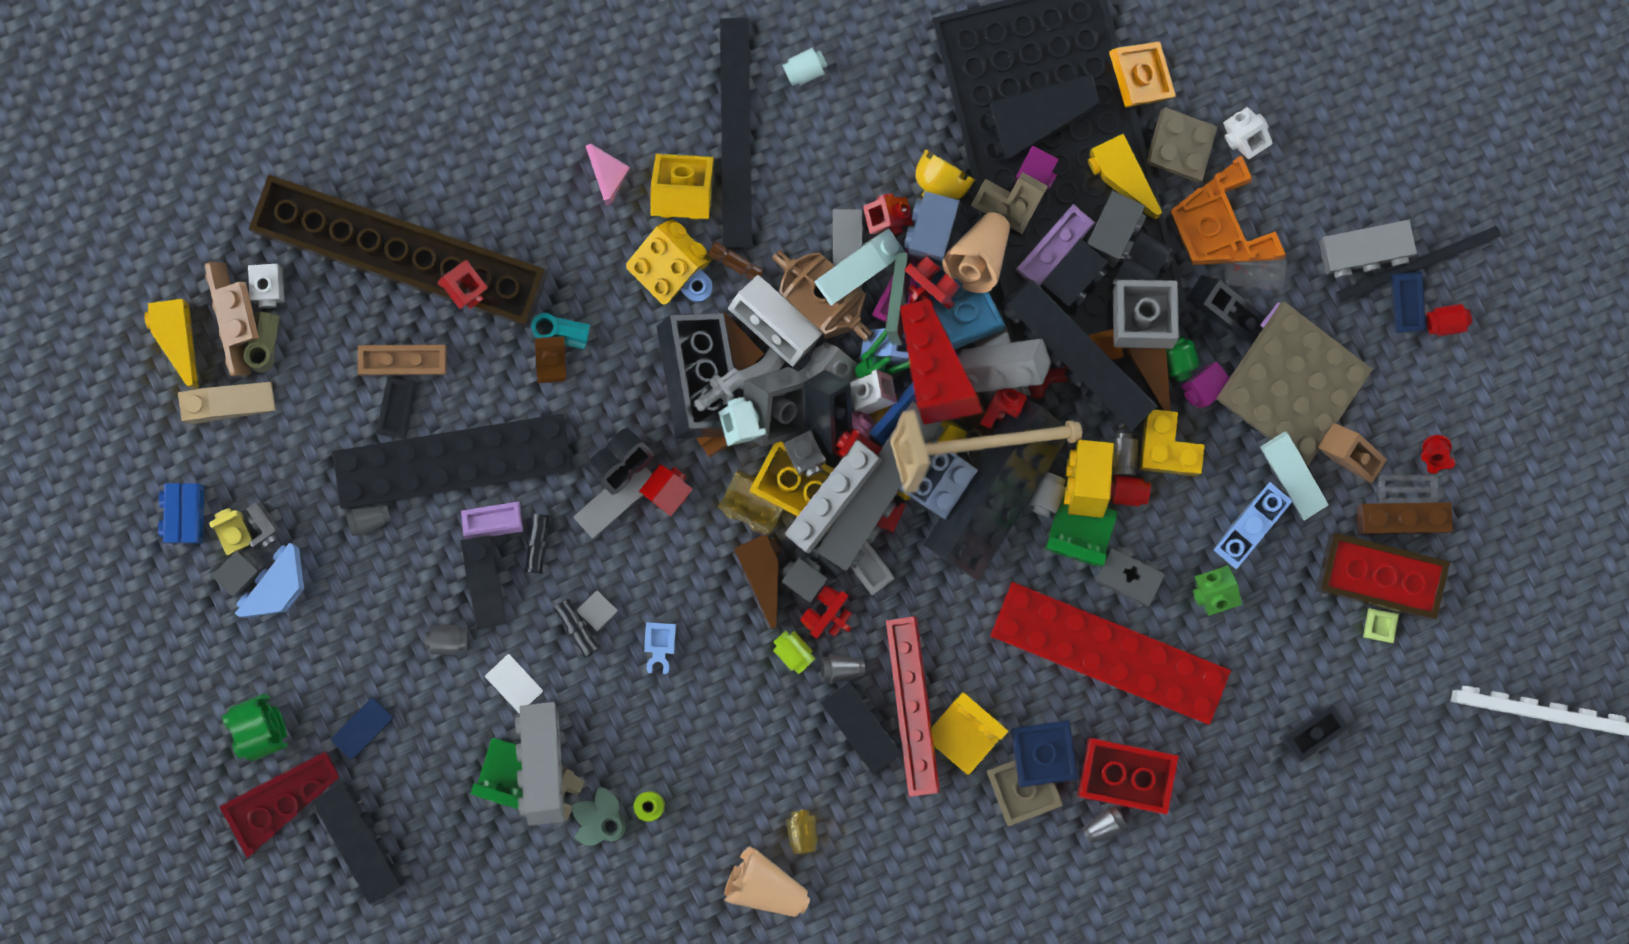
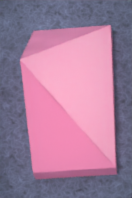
[586,144,630,205]

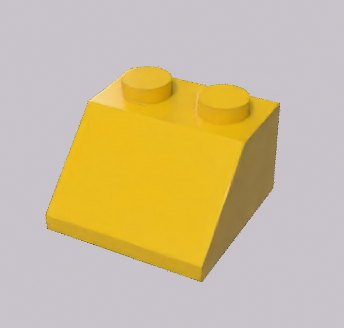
[651,154,714,220]

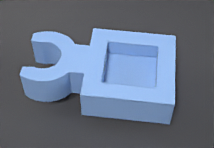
[644,622,676,674]

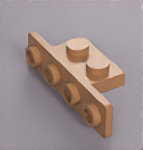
[205,262,259,376]

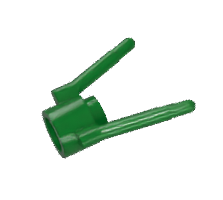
[855,329,910,379]

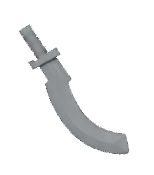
[695,346,785,411]

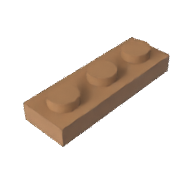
[358,345,447,376]

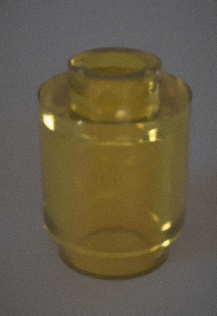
[786,810,818,854]

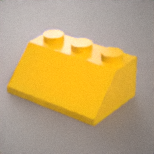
[749,441,834,532]

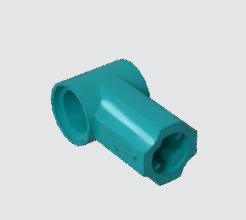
[531,313,590,350]

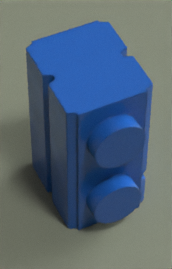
[158,483,204,544]

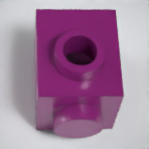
[1014,146,1058,190]
[1180,361,1230,409]

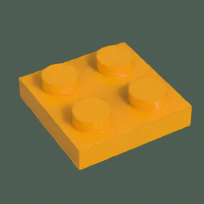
[1109,41,1176,107]

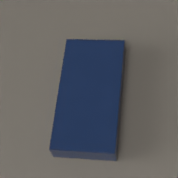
[1391,271,1426,333]
[330,697,394,760]

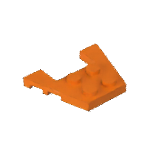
[1171,156,1286,265]

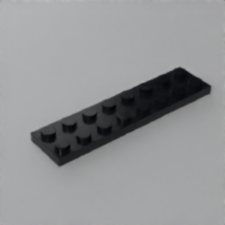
[332,413,573,510]

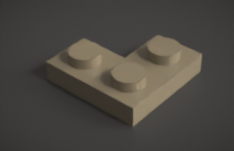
[971,172,1048,234]

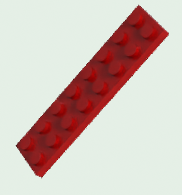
[990,582,1231,725]

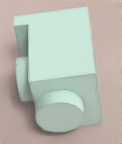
[718,397,766,446]

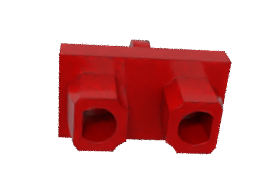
[904,257,960,310]
[800,585,852,639]

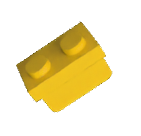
[626,219,713,304]

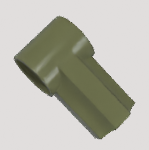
[244,312,281,373]

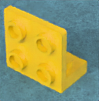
[932,692,1008,775]

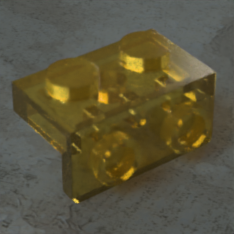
[718,470,783,535]

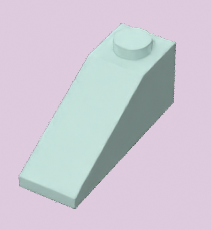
[814,228,905,305]

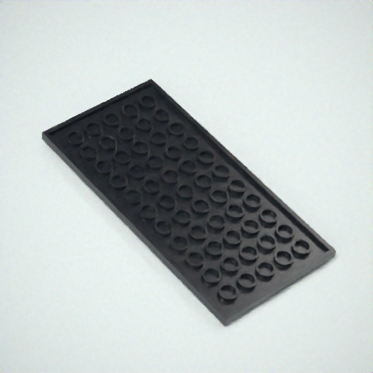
[932,0,1189,342]

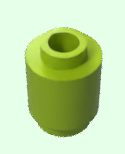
[773,631,816,674]
[634,791,665,822]

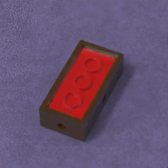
[1315,533,1450,621]

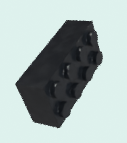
[657,313,738,439]

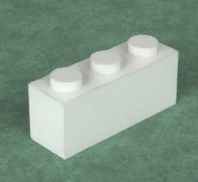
[728,275,823,367]

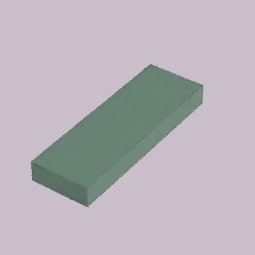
[886,253,912,345]

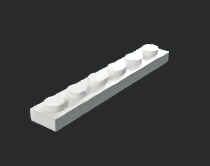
[1451,686,1629,736]

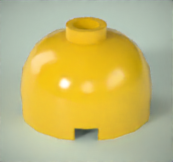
[915,149,975,200]

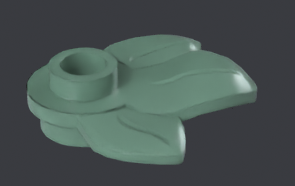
[572,787,626,846]

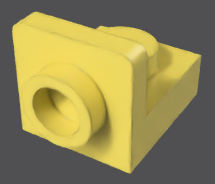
[209,508,253,556]

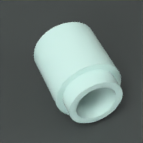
[782,48,827,86]

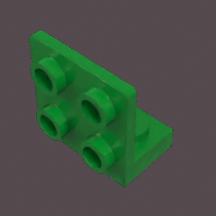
[1045,496,1118,568]
[470,738,523,810]

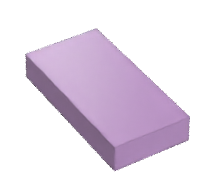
[461,501,523,539]

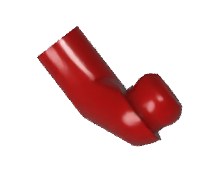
[1028,368,1067,399]

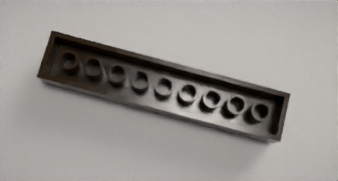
[249,174,548,329]

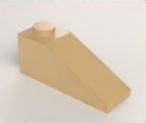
[178,382,276,425]

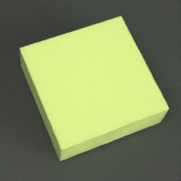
[1363,608,1399,643]

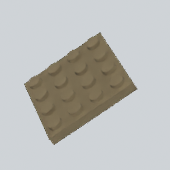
[1216,302,1373,466]

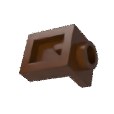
[535,336,566,383]

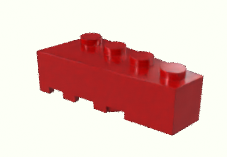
[900,300,982,425]

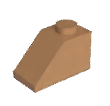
[1318,423,1387,484]

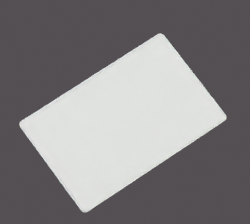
[485,654,543,713]

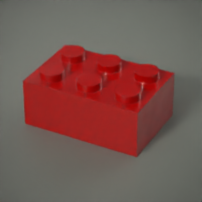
[1077,738,1179,815]

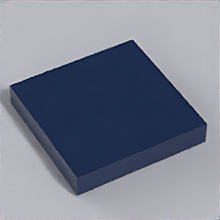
[1010,720,1078,788]

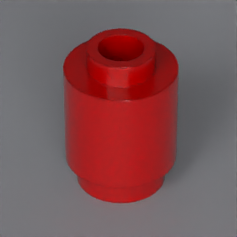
[1426,303,1472,337]
[1110,474,1151,507]

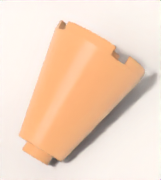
[942,212,1010,293]
[724,846,810,917]

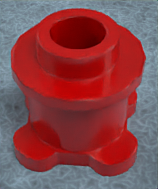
[1421,435,1455,474]

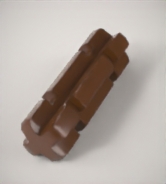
[709,242,763,281]

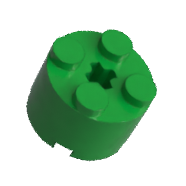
[223,693,288,762]

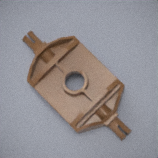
[772,250,874,342]

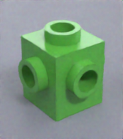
[1193,565,1242,616]

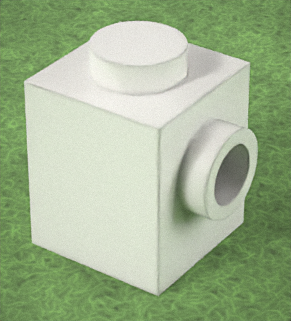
[248,264,284,308]

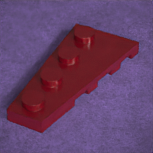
[219,750,340,858]

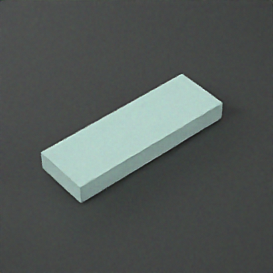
[1260,431,1329,520]

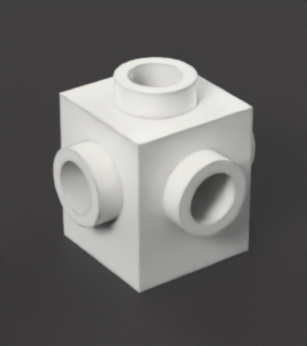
[1223,107,1273,159]

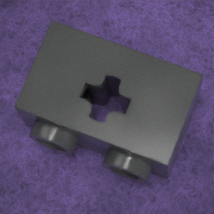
[1094,546,1165,607]

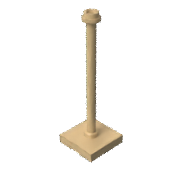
[890,410,1082,493]

